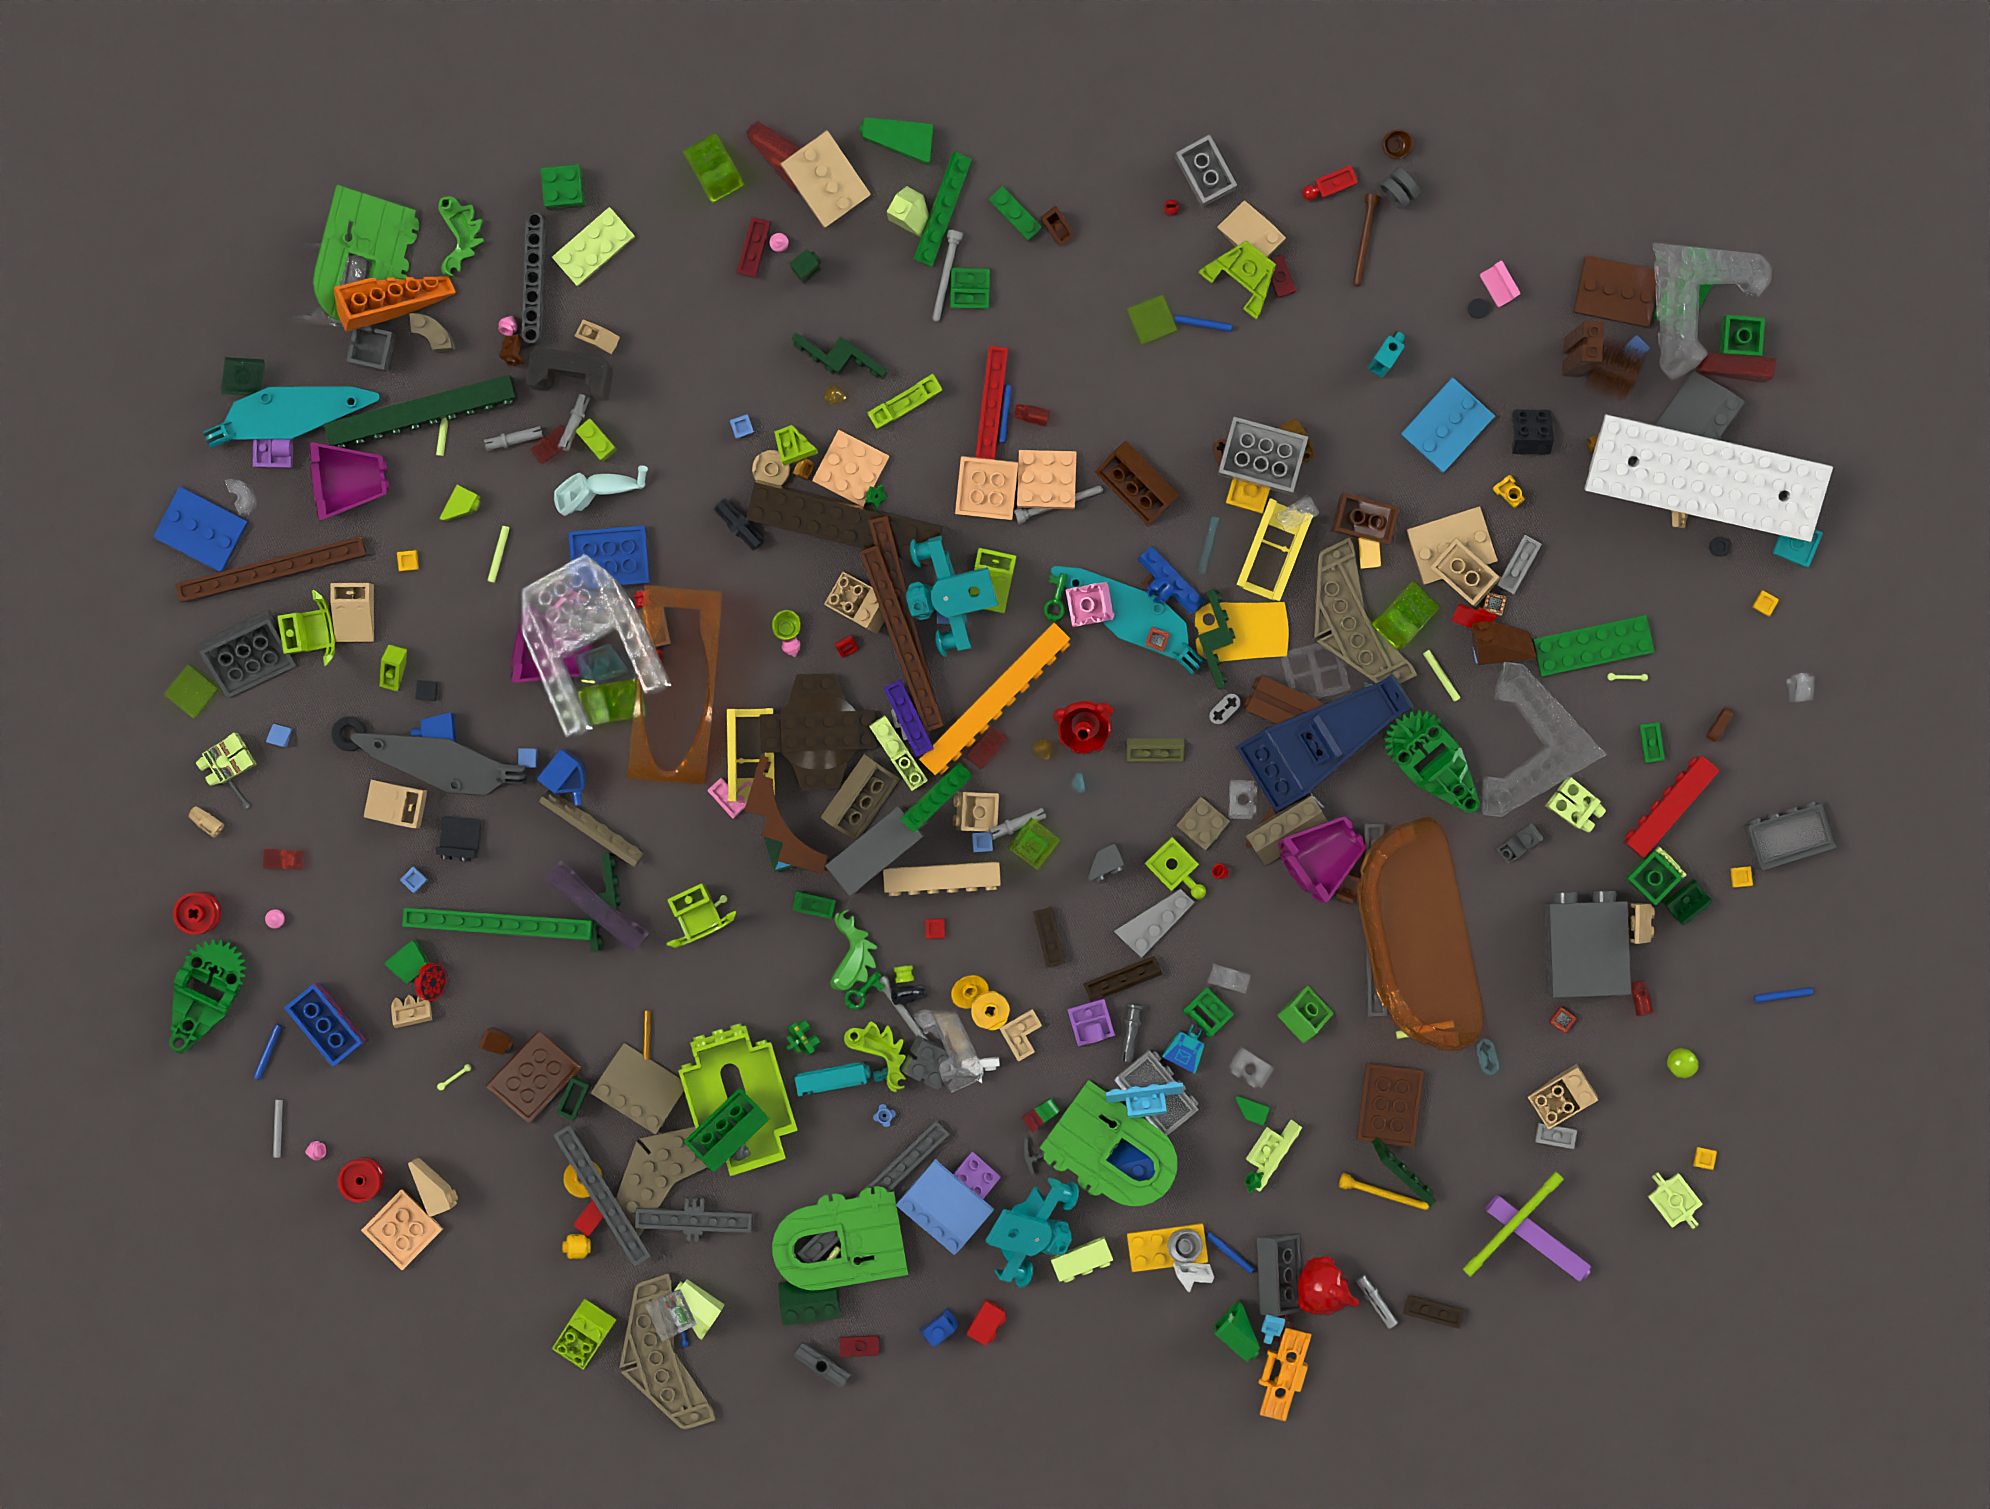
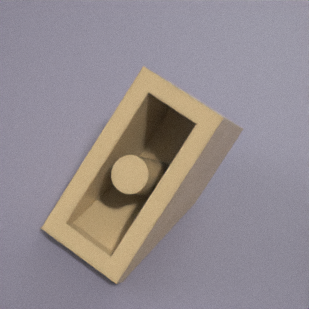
[575,320,620,354]

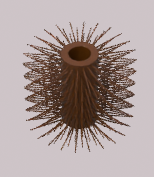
[1585,337,1646,405]

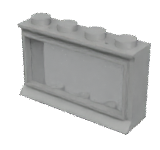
[1114,1049,1199,1136]

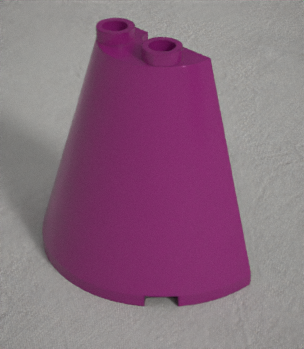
[309,443,389,520]
[510,606,592,683]
[1278,816,1367,903]

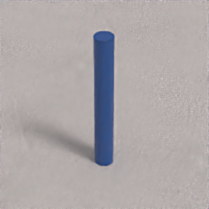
[1174,315,1232,332]
[998,385,1012,443]
[1754,987,1813,1003]
[253,1024,283,1080]
[1205,1232,1254,1274]

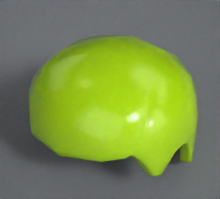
[772,610,801,641]
[1667,1048,1699,1079]

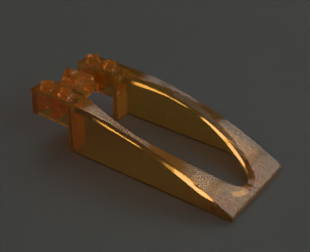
[627,585,722,784]

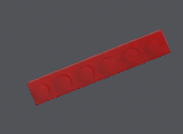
[976,346,1008,460]

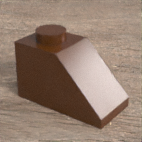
[478,1027,514,1055]

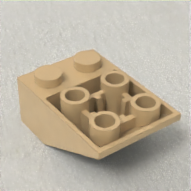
[824,572,885,634]
[331,583,374,642]
[364,780,428,829]
[1528,1064,1598,1130]

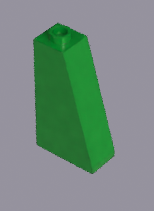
[859,117,934,166]

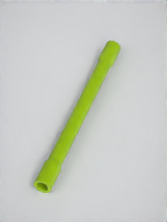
[1463,1171,1564,1277]

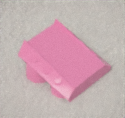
[1066,582,1114,627]

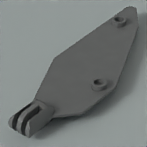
[351,733,526,795]

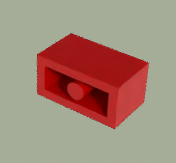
[966,1298,1007,1346]

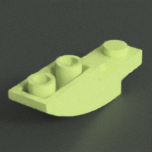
[869,715,928,791]

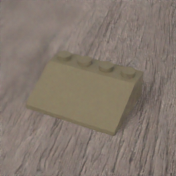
[591,1043,684,1135]

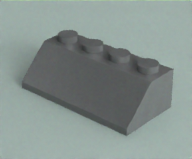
[1257,1234,1303,1316]

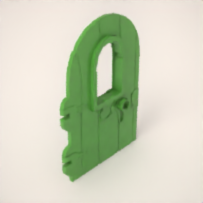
[313,185,420,322]
[1040,1080,1178,1207]
[772,1185,908,1290]

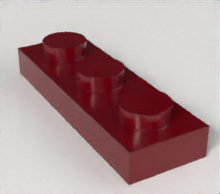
[737,217,771,278]

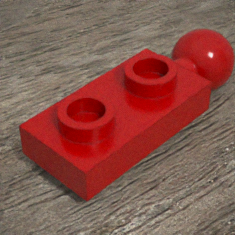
[1302,165,1358,201]

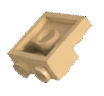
[953,792,999,832]

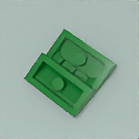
[951,267,990,308]

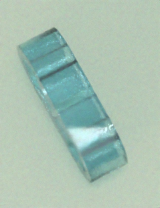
[1475,1039,1499,1075]

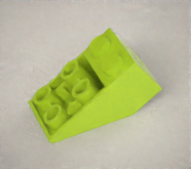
[970,548,1017,613]
[552,1299,616,1370]

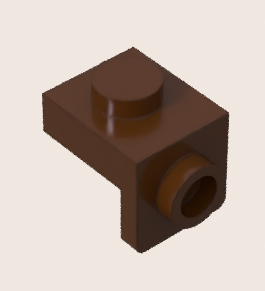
[499,334,525,367]
[1335,873,1363,904]

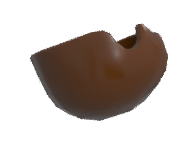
[1382,129,1414,159]

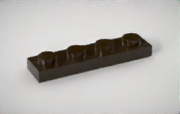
[1083,956,1162,1002]

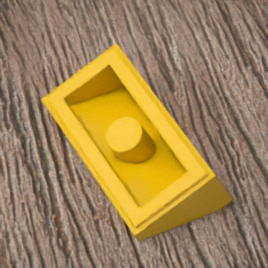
[1358,538,1381,569]

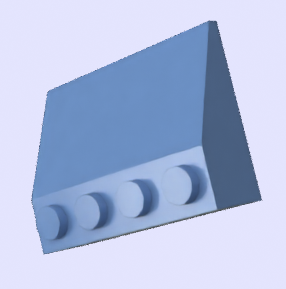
[896,1159,994,1255]

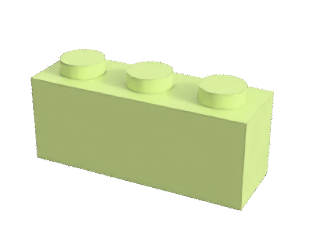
[1051,1236,1113,1283]

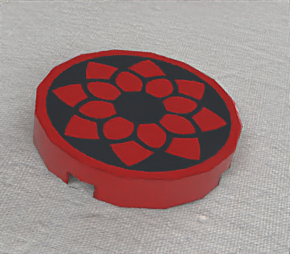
[415,962,446,1001]

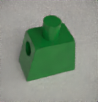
[384,939,430,984]

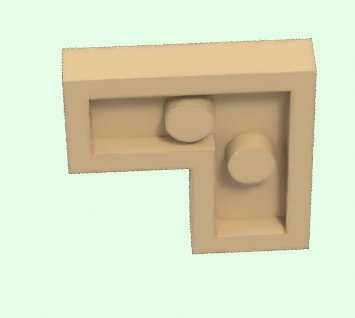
[999,1009,1042,1062]

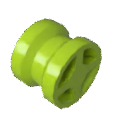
[894,965,914,983]

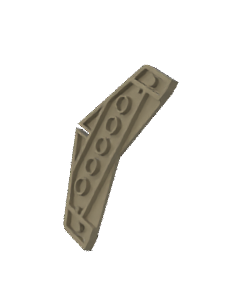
[1314,537,1417,683]
[616,1126,707,1238]
[619,1273,716,1429]

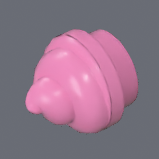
[769,233,789,253]
[498,316,518,336]
[782,637,801,657]
[265,909,285,929]
[305,1141,326,1160]

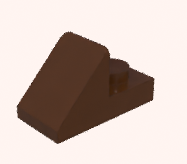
[1040,206,1075,246]

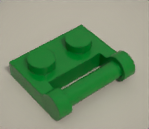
[1182,987,1234,1038]

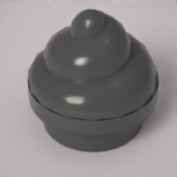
[731,1143,751,1161]

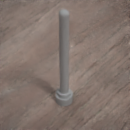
[932,230,963,322]
[1014,486,1103,525]
[876,974,928,1040]

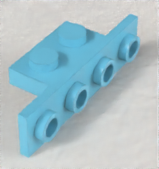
[1106,1082,1183,1119]

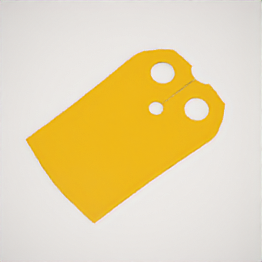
[1195,602,1289,662]

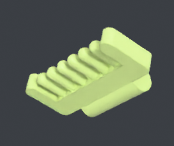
[1655,846,1687,878]

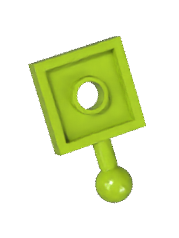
[1144,837,1206,899]

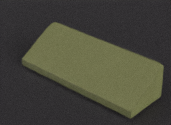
[1126,738,1184,762]

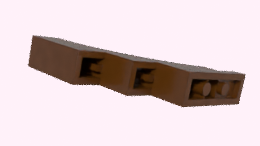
[744,755,830,874]

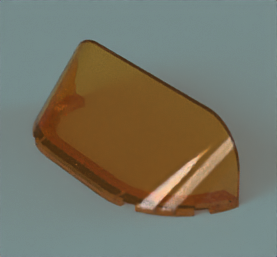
[1357,817,1483,1051]

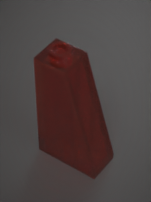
[747,121,801,193]
[1694,352,1776,383]

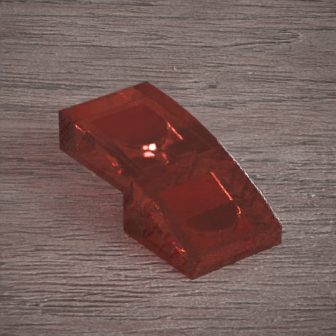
[530,425,574,464]
[966,727,1007,769]
[263,849,303,870]

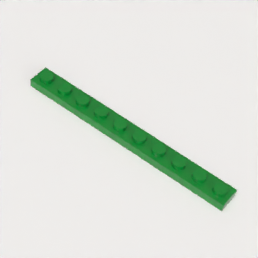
[402,908,593,940]

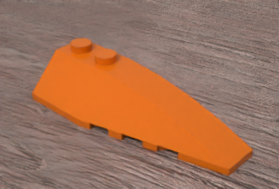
[333,276,456,331]

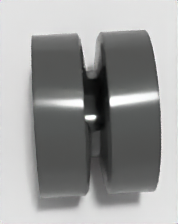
[1379,167,1421,210]

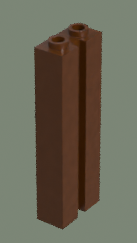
[1562,321,1604,377]
[1244,675,1353,758]

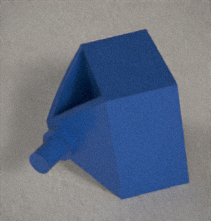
[537,749,586,806]

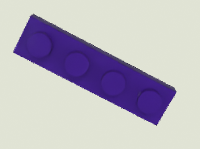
[884,679,934,757]

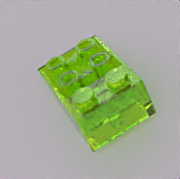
[683,132,745,203]
[1372,581,1440,651]
[578,678,646,727]

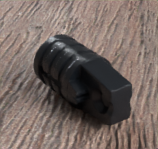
[891,985,927,1005]

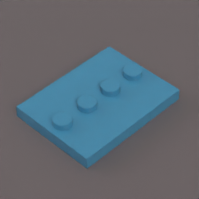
[1400,377,1495,473]

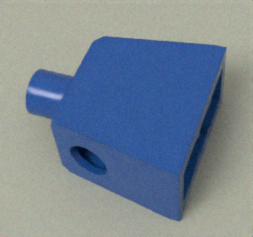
[411,713,457,743]
[919,1308,959,1348]

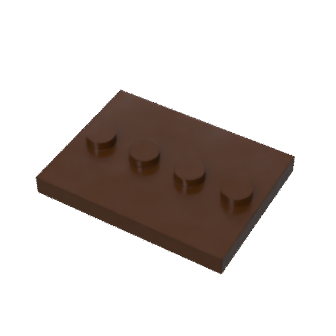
[1573,255,1661,328]
[486,1030,581,1123]
[1356,1063,1424,1147]

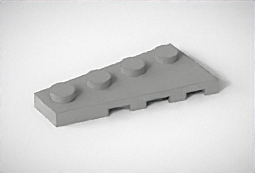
[1114,889,1194,958]

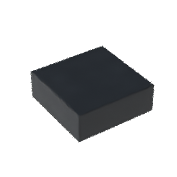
[416,680,437,701]

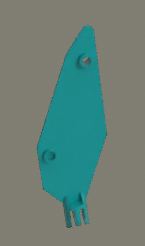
[203,386,380,449]
[1051,566,1205,675]

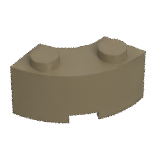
[409,313,456,353]

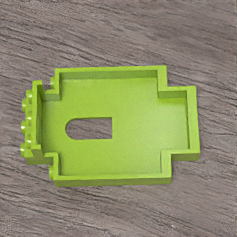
[678,1023,798,1176]

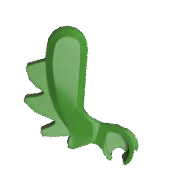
[438,196,484,278]
[830,910,877,991]

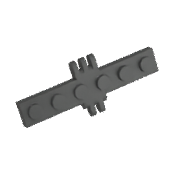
[635,1197,752,1243]

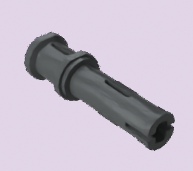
[1121,1003,1144,1062]

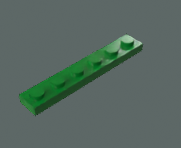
[913,152,972,267]
[900,762,973,833]

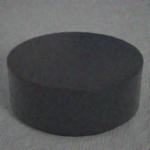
[1468,298,1488,318]
[1709,537,1729,557]

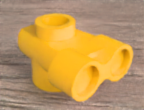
[1492,475,1525,508]

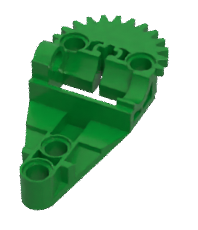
[1384,709,1480,813]
[169,939,247,1054]

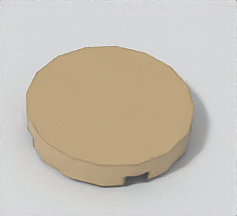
[752,450,791,486]

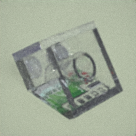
[644,1289,697,1342]

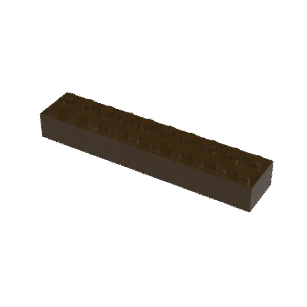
[746,480,943,566]

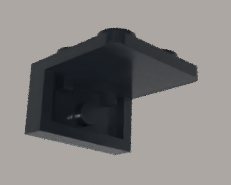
[1512,409,1554,455]
[435,816,481,862]

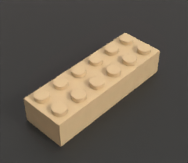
[883,861,1001,896]

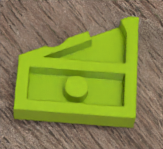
[774,425,818,466]

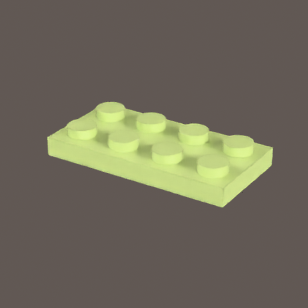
[552,207,635,287]

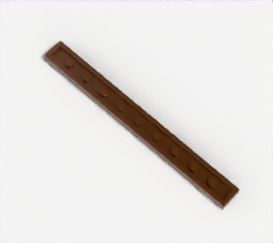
[868,515,936,701]
[175,536,366,603]
[860,545,944,732]

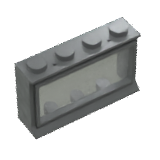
[1744,801,1837,870]

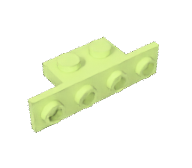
[1246,1120,1302,1192]

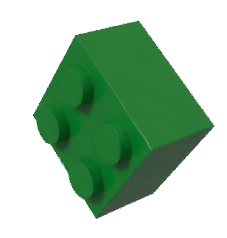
[540,164,586,210]
[1719,315,1765,359]
[1624,850,1683,905]

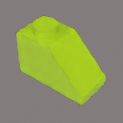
[439,485,481,522]
[379,645,407,692]

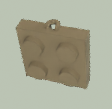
[1176,797,1230,851]

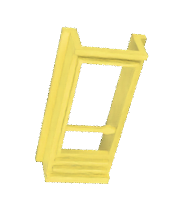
[1236,498,1313,601]
[727,708,775,801]

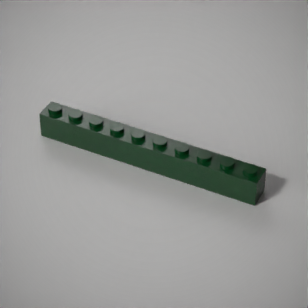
[324,375,518,448]

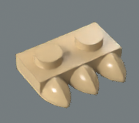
[391,995,432,1028]

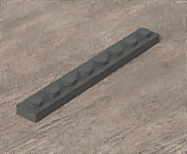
[553,1125,650,1267]

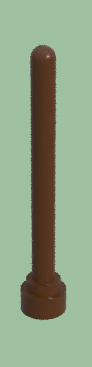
[1353,194,1381,287]

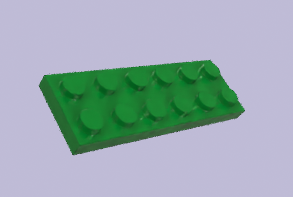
[1532,615,1654,677]

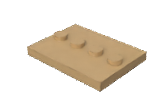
[780,130,871,228]
[1406,506,1497,585]

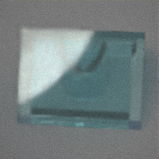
[575,644,628,684]

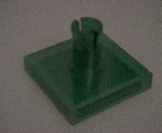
[221,357,265,396]

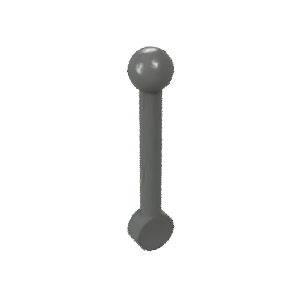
[227,779,251,809]

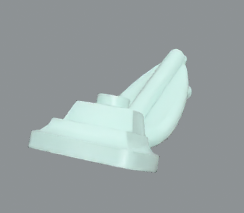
[554,466,648,516]

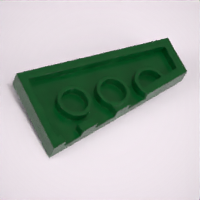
[1372,1137,1436,1206]

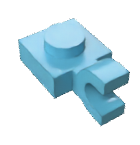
[1261,1314,1285,1345]

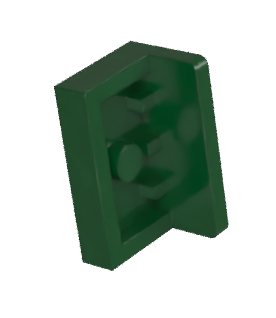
[1664,879,1713,925]

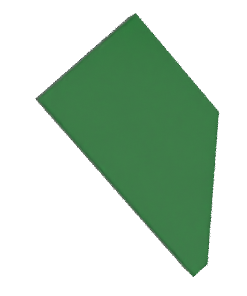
[1235,1095,1270,1126]

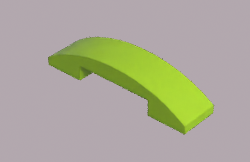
[867,374,943,429]

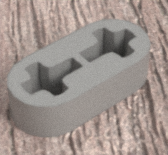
[1209,694,1240,725]

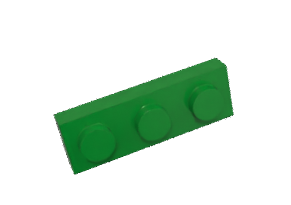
[989,186,1042,241]

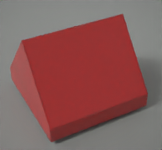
[834,635,859,658]

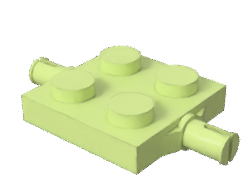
[1647,1172,1703,1229]

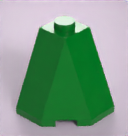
[1212,1299,1260,1362]

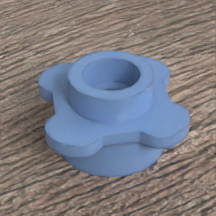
[873,1104,896,1127]

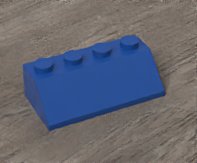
[1106,1141,1155,1181]

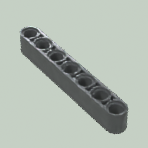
[522,211,546,346]

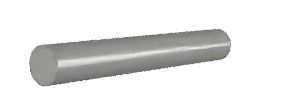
[273,1099,283,1158]

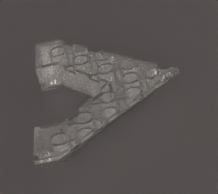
[1653,243,1773,380]
[1481,662,1607,817]

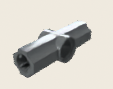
[793,1342,850,1389]

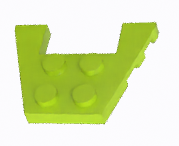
[1199,240,1276,319]

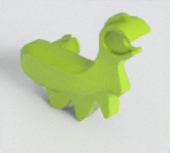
[844,1022,906,1092]

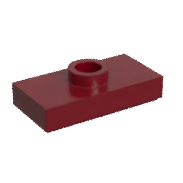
[1270,255,1296,298]
[840,1335,879,1357]

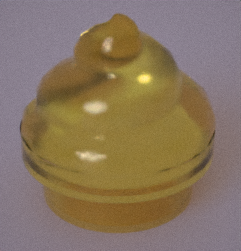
[825,385,846,405]
[1033,739,1052,760]

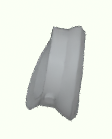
[1167,1229,1203,1263]

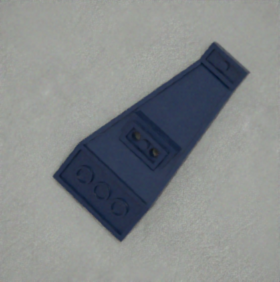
[1236,674,1413,812]

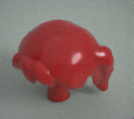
[1052,700,1114,755]
[1297,1256,1359,1316]

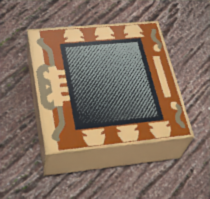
[1483,592,1506,616]

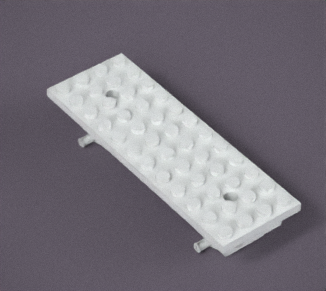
[1584,414,1833,542]

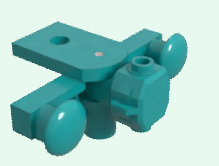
[906,536,998,657]
[986,1178,1079,1288]

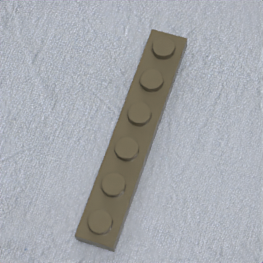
[539,789,644,867]

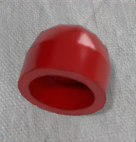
[1163,200,1179,216]
[1212,863,1229,880]

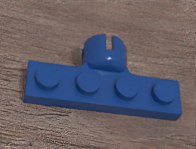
[1137,546,1205,614]

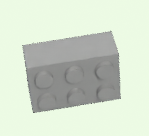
[1175,135,1237,207]

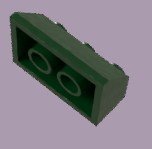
[778,1281,841,1326]

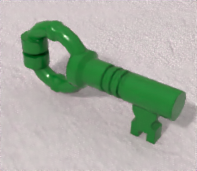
[1043,573,1067,622]
[844,972,885,1010]

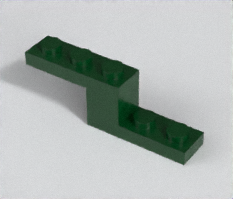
[792,333,888,379]
[1198,589,1236,690]
[584,853,621,952]

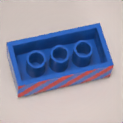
[284,982,367,1067]

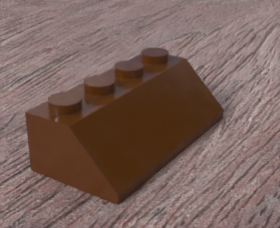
[1095,441,1179,526]

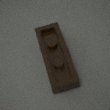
[1033,907,1065,967]
[1403,1295,1465,1329]

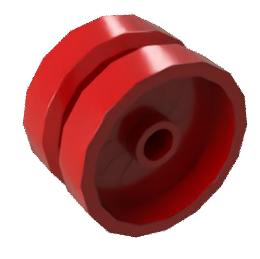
[173,892,222,935]
[338,1157,385,1202]

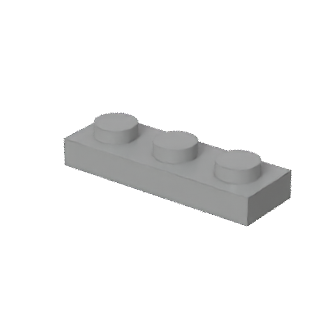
[1496,535,1542,595]

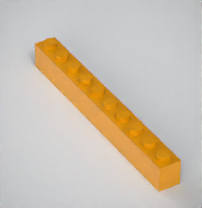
[919,623,1070,776]

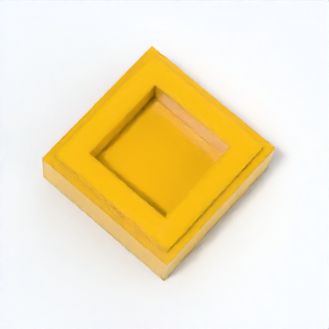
[397,550,419,572]
[1752,590,1779,617]
[1730,866,1753,887]
[1693,1147,1717,1170]

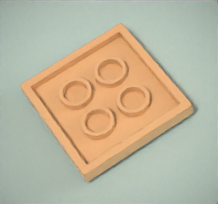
[812,430,890,506]
[1017,450,1076,509]
[955,456,1019,520]
[361,1188,444,1270]

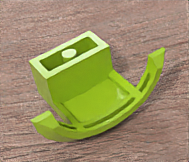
[278,590,335,666]
[666,883,736,948]

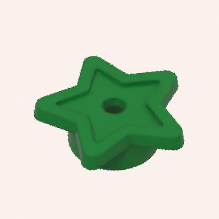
[865,484,887,508]
[1245,1171,1264,1194]

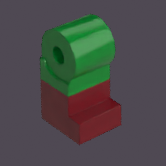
[1022,1098,1060,1132]

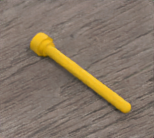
[1339,1173,1429,1210]

